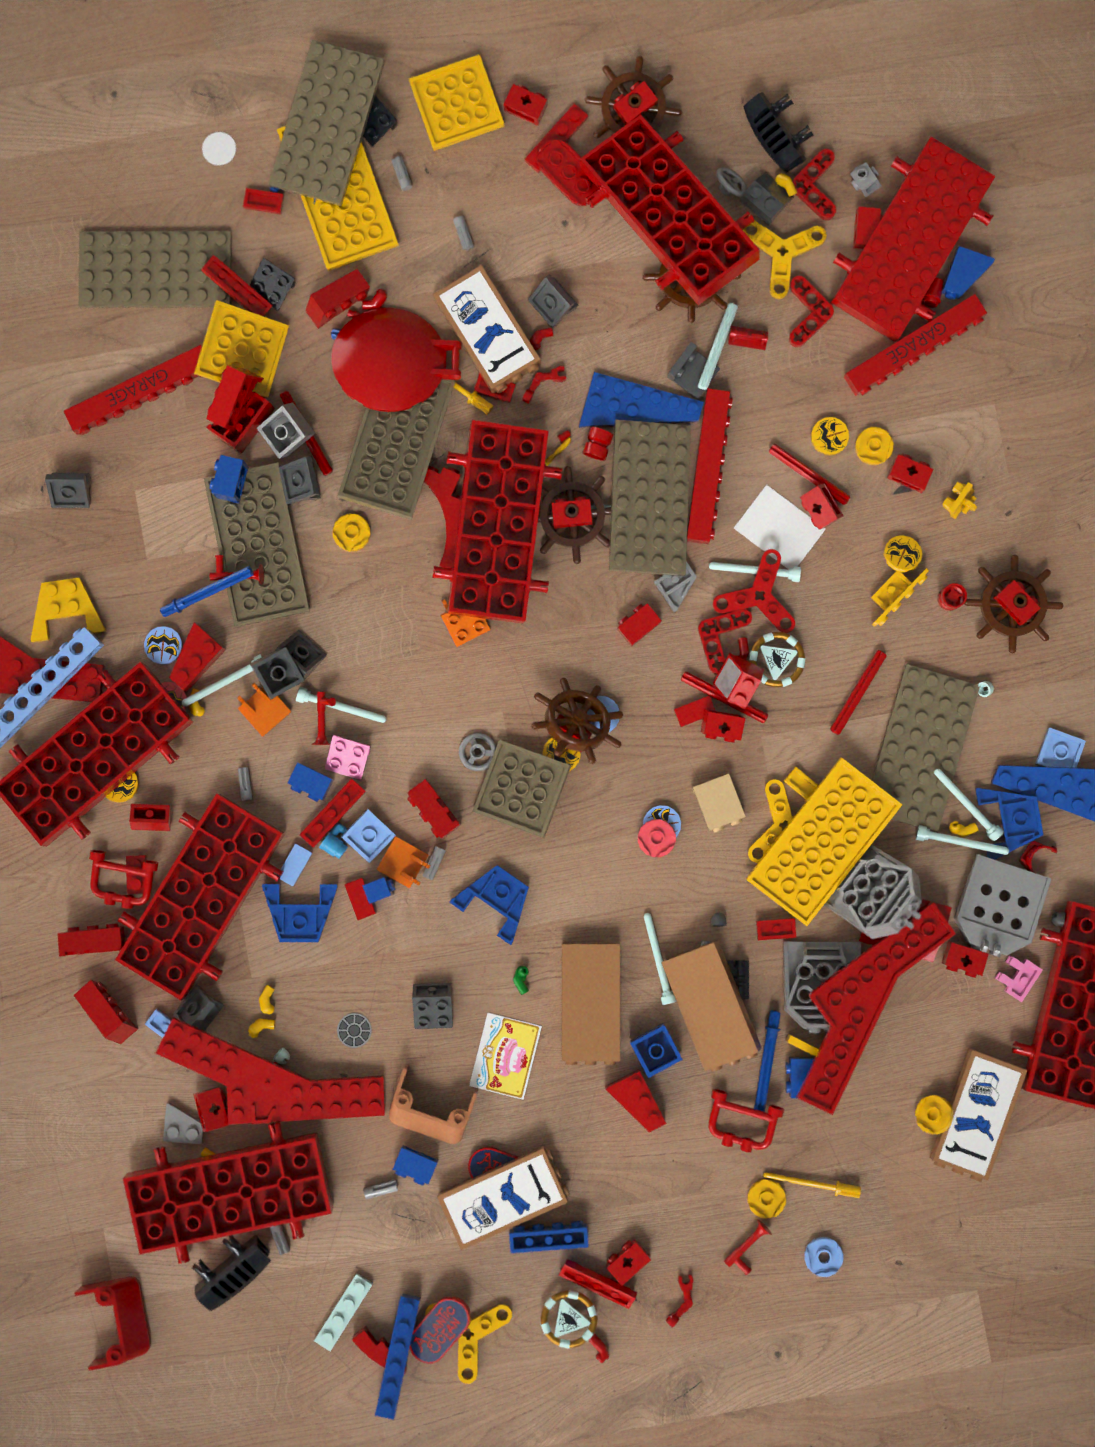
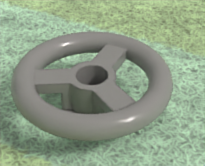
[717,167,747,197]
[459,733,496,771]

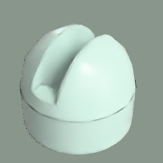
[978,681,994,697]
[273,1047,290,1064]

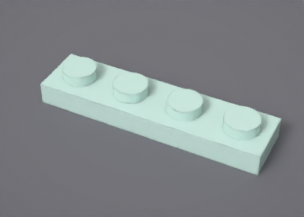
[314,1273,373,1351]

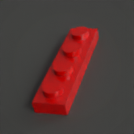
[525,103,588,173]
[201,255,272,317]
[299,778,366,848]
[559,1259,637,1309]

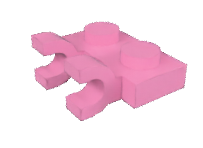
[995,956,1043,1002]

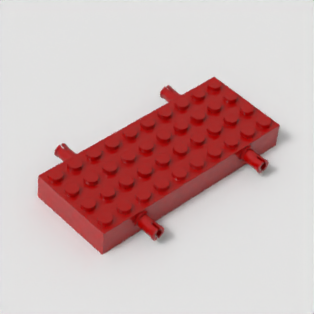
[580,114,760,305]
[830,136,996,342]
[432,420,562,624]
[0,662,194,847]
[115,793,285,1000]
[1012,901,1095,1109]
[123,1122,333,1264]

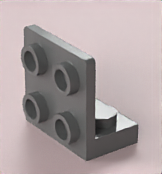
[667,342,720,399]
[412,983,453,1029]

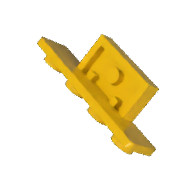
[871,568,929,627]

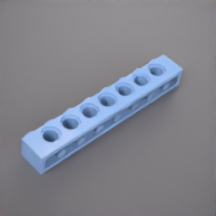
[0,627,104,748]

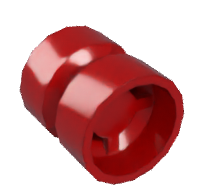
[582,427,614,461]
[937,583,967,611]

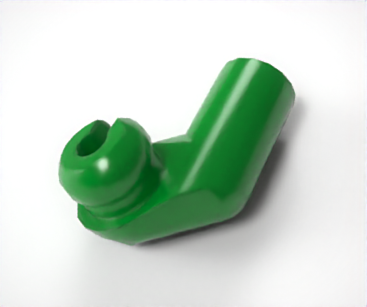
[513,966,529,995]

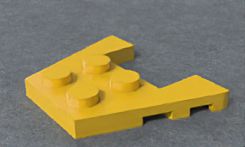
[31,577,106,643]

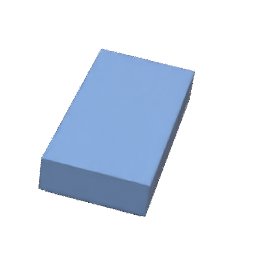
[278,843,312,886]

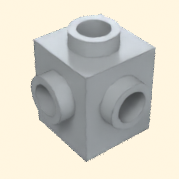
[850,162,881,197]

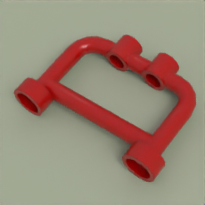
[89,850,159,909]
[708,1089,784,1153]

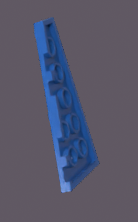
[579,372,704,428]
[991,765,1095,822]

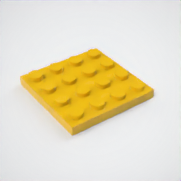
[409,54,505,151]
[194,300,289,399]

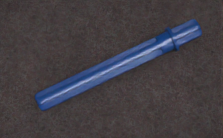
[160,566,254,617]
[754,1010,781,1112]

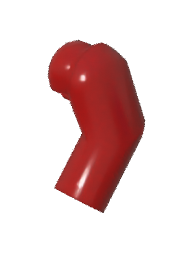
[362,289,387,310]
[529,327,553,350]
[735,637,749,660]
[588,1333,609,1363]

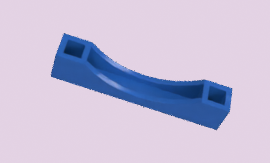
[375,1293,421,1420]

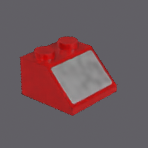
[713,653,764,709]

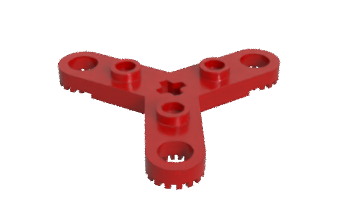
[713,549,795,633]

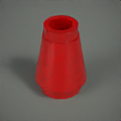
[923,278,944,308]

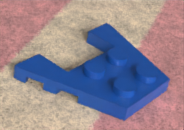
[975,788,1043,860]
[449,865,529,945]
[262,884,338,942]

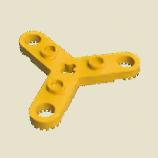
[743,221,827,299]
[748,779,793,863]
[425,1303,512,1384]

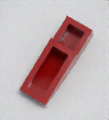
[352,1326,407,1374]

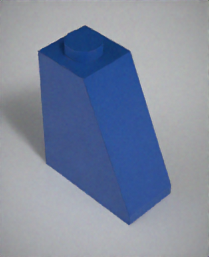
[942,246,995,300]

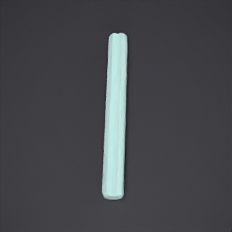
[698,303,738,390]

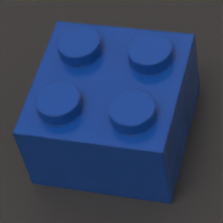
[210,455,249,504]
[629,1023,683,1078]

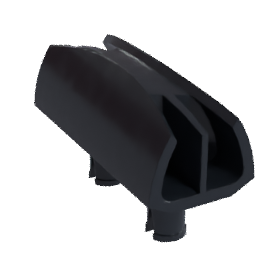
[743,92,814,173]
[192,1235,271,1311]

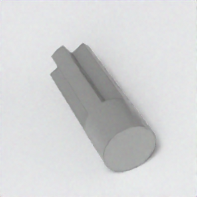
[391,156,413,191]
[453,216,474,251]
[238,767,253,801]
[423,846,446,880]
[363,1179,398,1200]
[269,1225,290,1255]

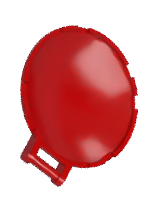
[331,308,462,412]

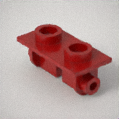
[728,326,768,350]

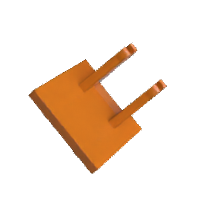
[440,599,490,647]
[237,683,292,737]
[376,836,431,888]

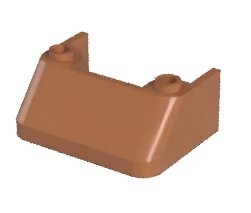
[389,1065,478,1144]

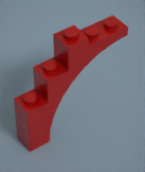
[424,466,462,568]

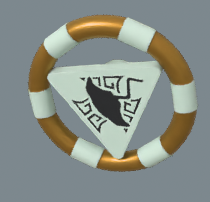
[749,632,805,688]
[541,1290,597,1348]

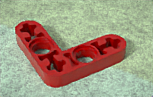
[793,149,836,221]
[789,276,834,347]
[698,609,752,674]

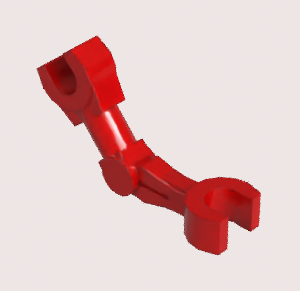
[522,366,566,404]
[665,1274,694,1328]

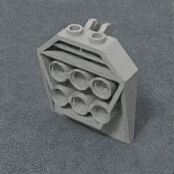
[824,844,922,939]
[954,854,1052,957]
[783,942,861,1034]

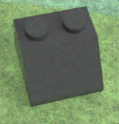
[741,172,794,226]
[275,630,327,686]
[250,647,305,699]

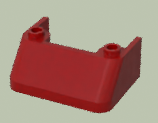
[74,1276,151,1371]

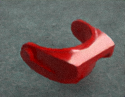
[1019,841,1058,873]

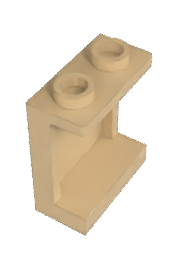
[692,774,746,833]

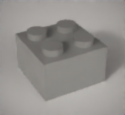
[257,403,315,459]

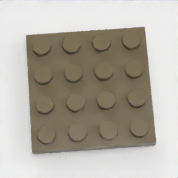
[472,740,571,838]

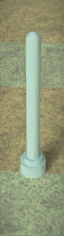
[709,562,801,582]
[182,654,261,707]
[296,687,386,723]
[934,769,1004,841]
[916,825,1009,855]
[644,913,677,1005]

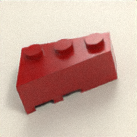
[305,269,370,329]
[206,365,264,430]
[206,391,275,454]
[169,622,226,692]
[407,779,461,839]
[57,923,125,957]
[73,980,138,1044]
[605,1069,666,1133]

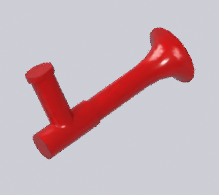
[209,555,264,585]
[311,692,336,745]
[724,1220,772,1275]

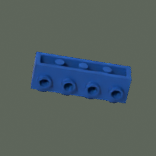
[509,1221,589,1254]

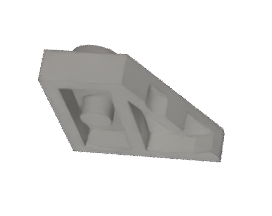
[654,561,697,613]
[163,1103,204,1144]

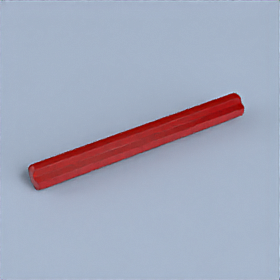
[280,391,333,476]
[769,444,850,505]
[830,650,887,735]
[681,672,768,723]

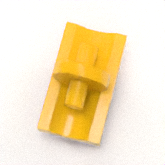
[942,482,977,519]

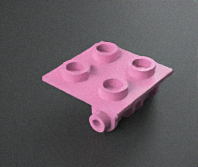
[325,735,371,780]

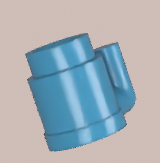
[319,823,348,859]

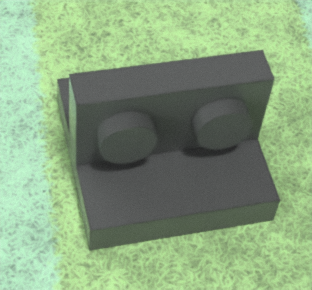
[528,275,578,328]
[279,457,321,504]
[45,473,91,508]
[173,984,224,1031]

